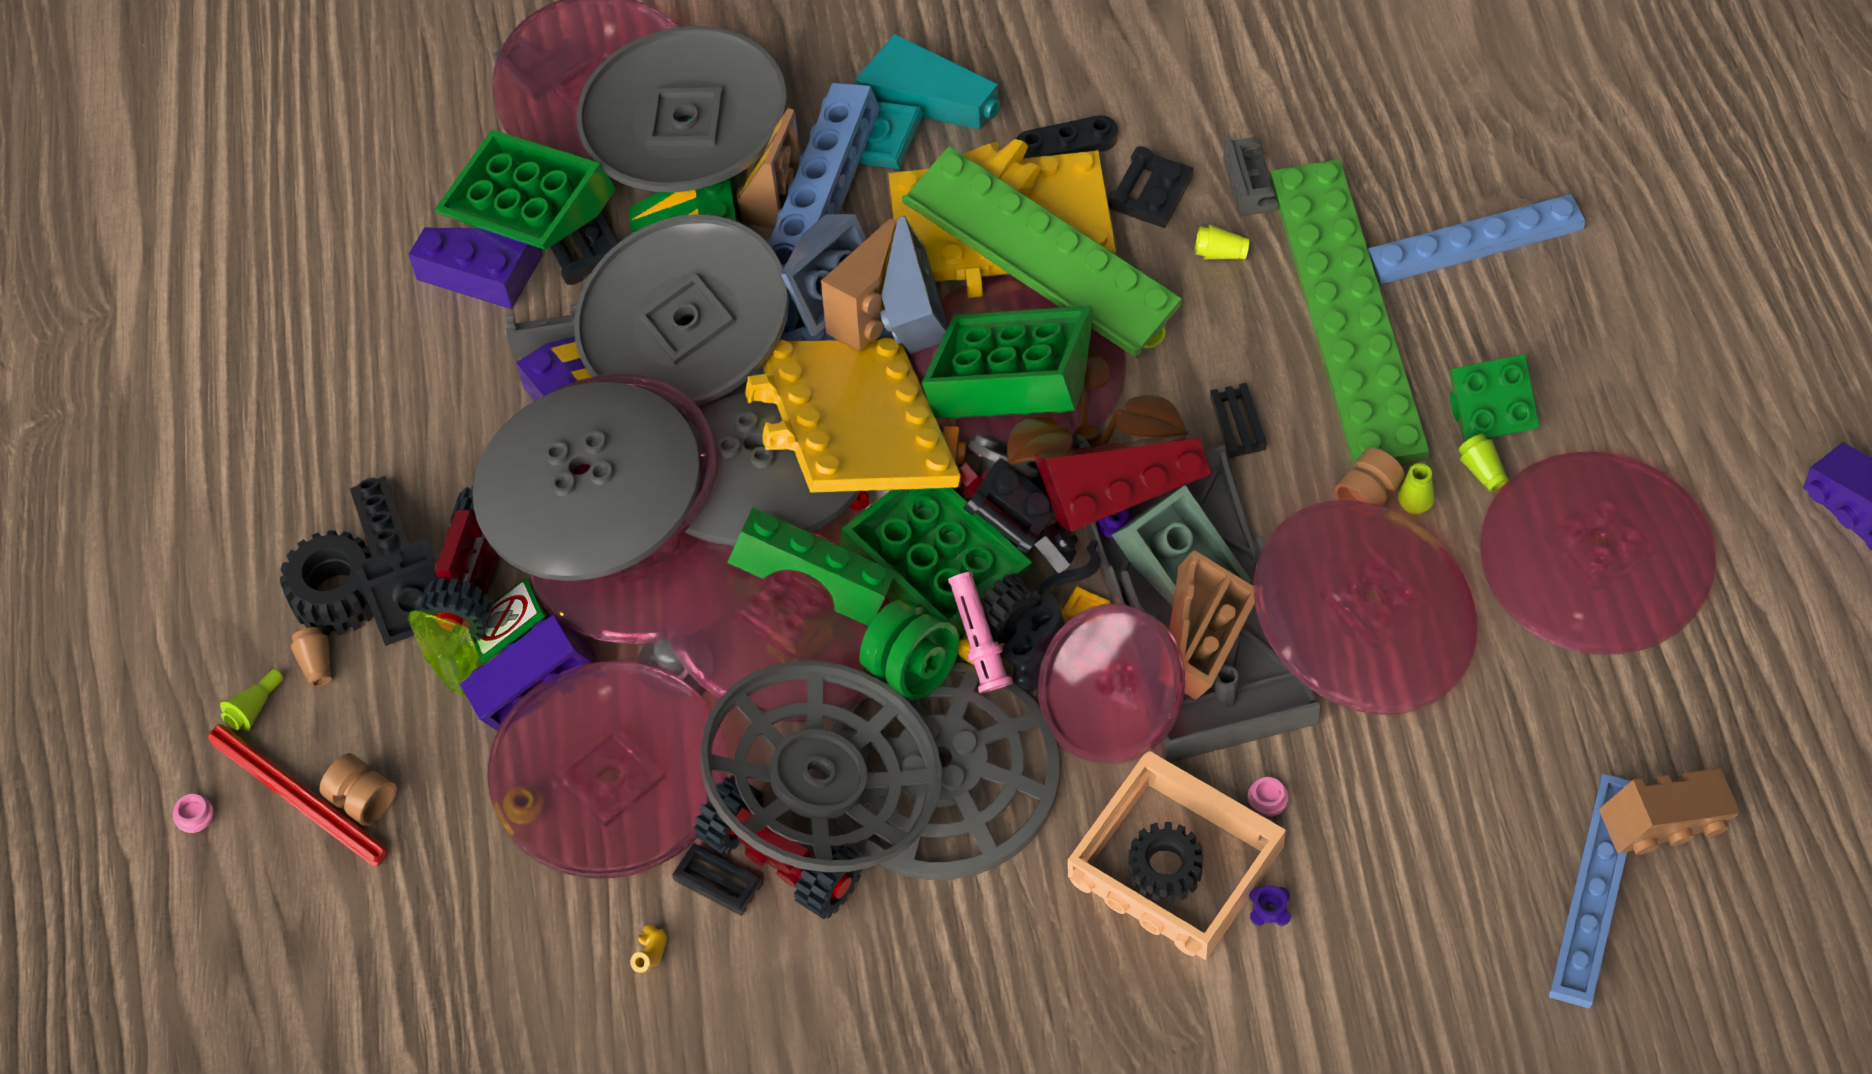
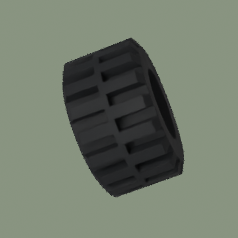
[280,530,374,636]

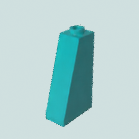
[855,34,1000,130]

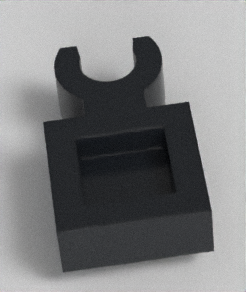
[1034,521,1078,573]

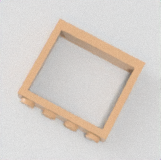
[1068,750,1286,960]

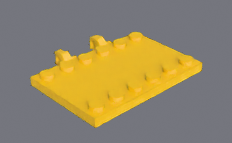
[888,151,1116,298]
[745,338,961,493]

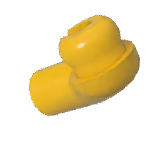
[630,924,668,973]

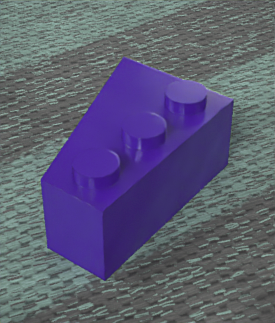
[408,227,543,309]
[1803,442,1872,551]
[460,615,607,731]

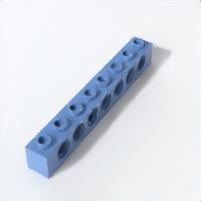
[766,83,880,334]

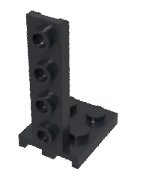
[350,476,439,646]

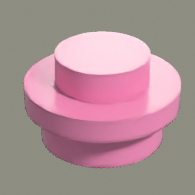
[1248,777,1288,817]
[173,794,214,833]

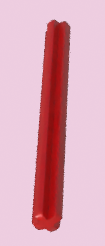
[208,724,388,866]

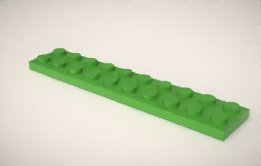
[1270,159,1429,468]

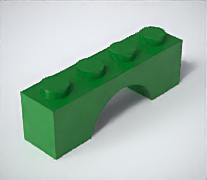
[728,507,895,626]

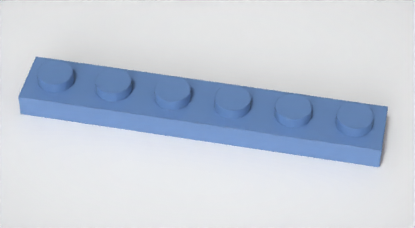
[1368,194,1585,285]
[1549,773,1631,1009]

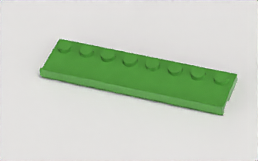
[902,146,1182,358]

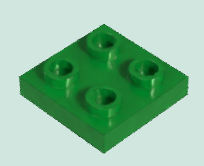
[1449,354,1540,443]

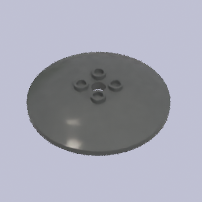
[576,26,788,192]
[574,215,789,410]
[678,380,861,546]
[473,382,701,581]

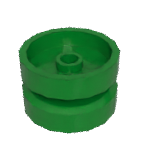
[860,599,959,700]

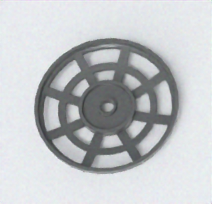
[699,661,942,872]
[822,662,1060,880]

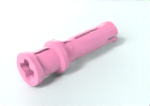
[948,572,1013,694]

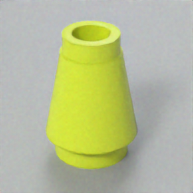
[1194,224,1249,260]

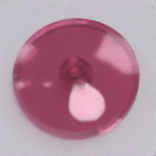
[1038,604,1185,765]

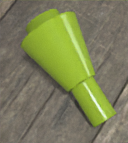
[220,669,283,731]

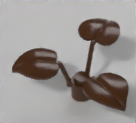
[1007,352,1186,466]

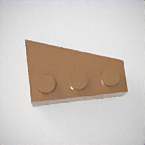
[1162,550,1261,700]
[1599,768,1740,855]

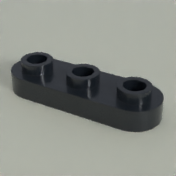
[1016,115,1118,159]

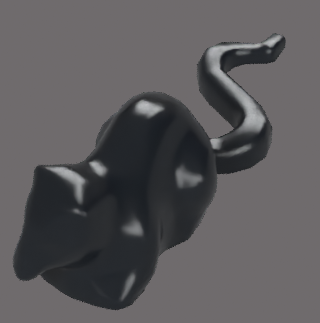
[1000,540,1101,690]

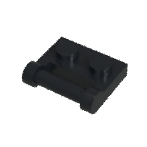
[1107,146,1193,228]
[550,212,618,285]
[963,458,1054,555]

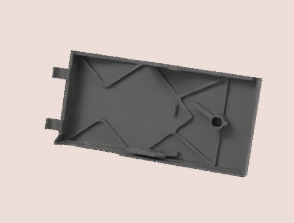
[1085,430,1321,762]

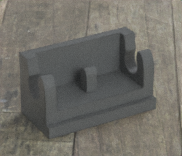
[1223,138,1278,217]
[505,304,577,359]

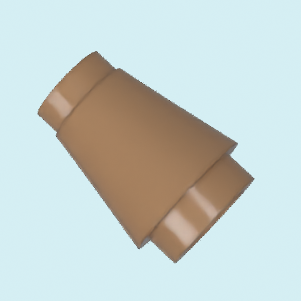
[290,627,332,687]

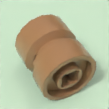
[1334,448,1405,520]
[320,753,397,826]

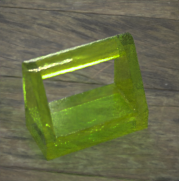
[408,610,482,697]

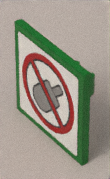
[474,577,545,664]

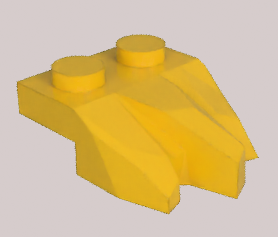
[962,139,1041,196]

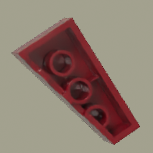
[1034,434,1212,531]

